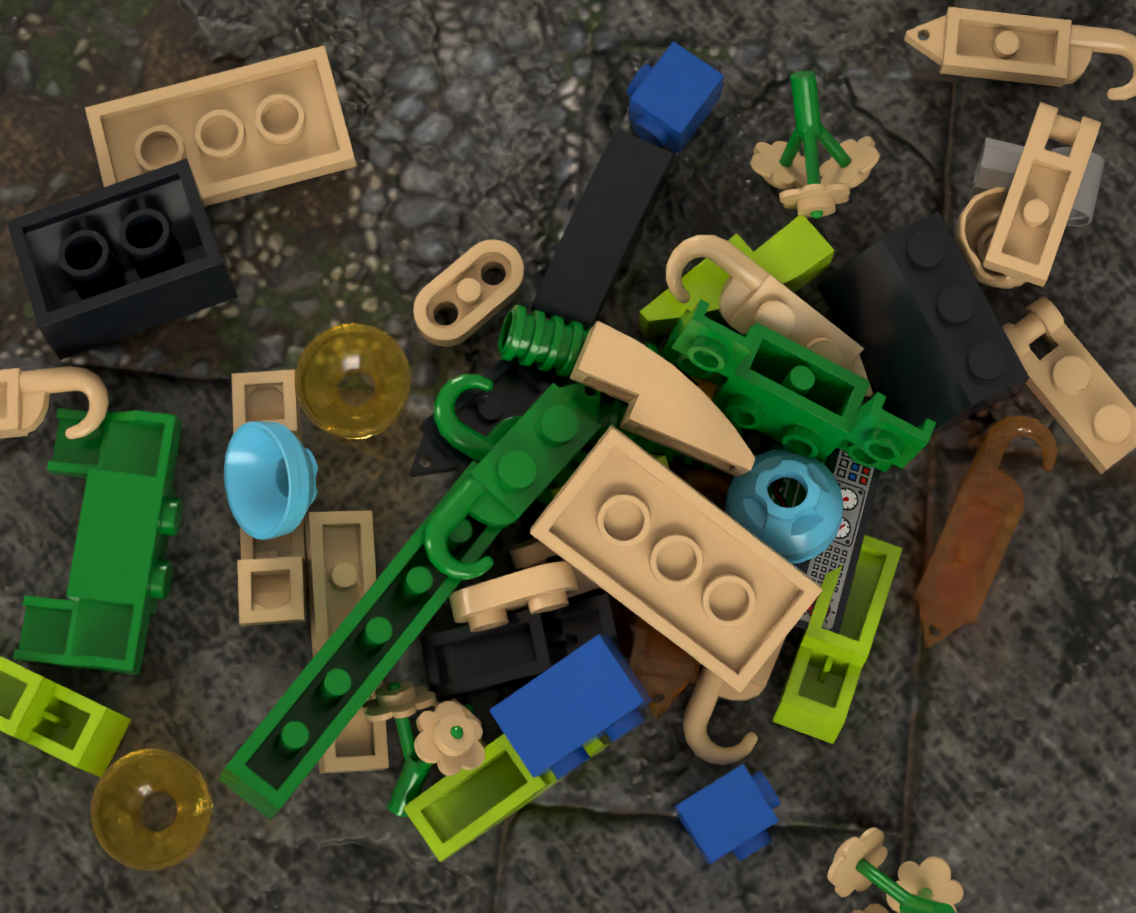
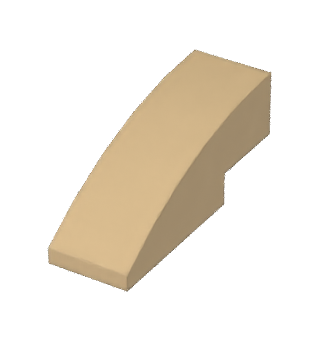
[570,321,756,477]

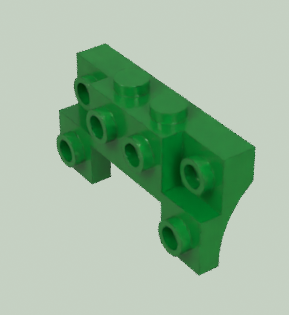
[661,299,936,473]
[13,408,183,675]

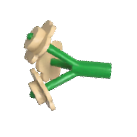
[750,71,880,219]
[362,680,487,817]
[827,827,964,913]

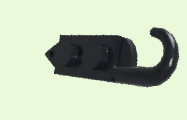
[409,318,603,477]

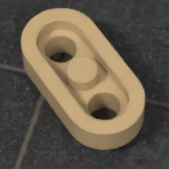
[413,240,525,347]
[449,561,579,632]

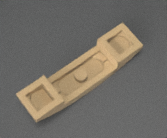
[231,369,307,626]

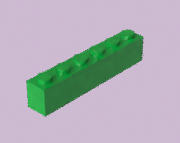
[218,461,503,820]

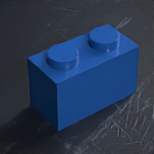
[489,634,653,780]

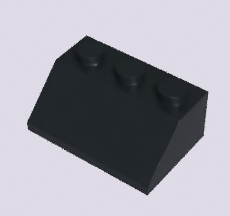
[7,158,238,360]
[818,211,1030,437]

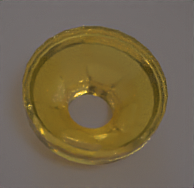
[295,323,411,439]
[91,749,213,871]

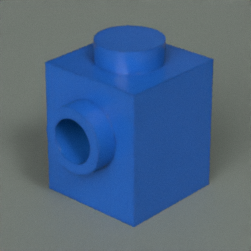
[626,41,724,154]
[673,764,781,865]

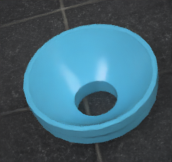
[224,421,318,540]
[725,449,843,564]

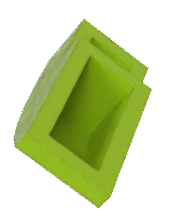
[638,215,835,337]
[772,535,903,744]
[0,656,132,778]
[403,734,611,862]

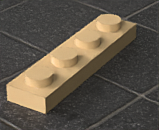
[304,510,389,773]

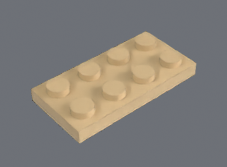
[85,45,357,206]
[530,425,823,693]

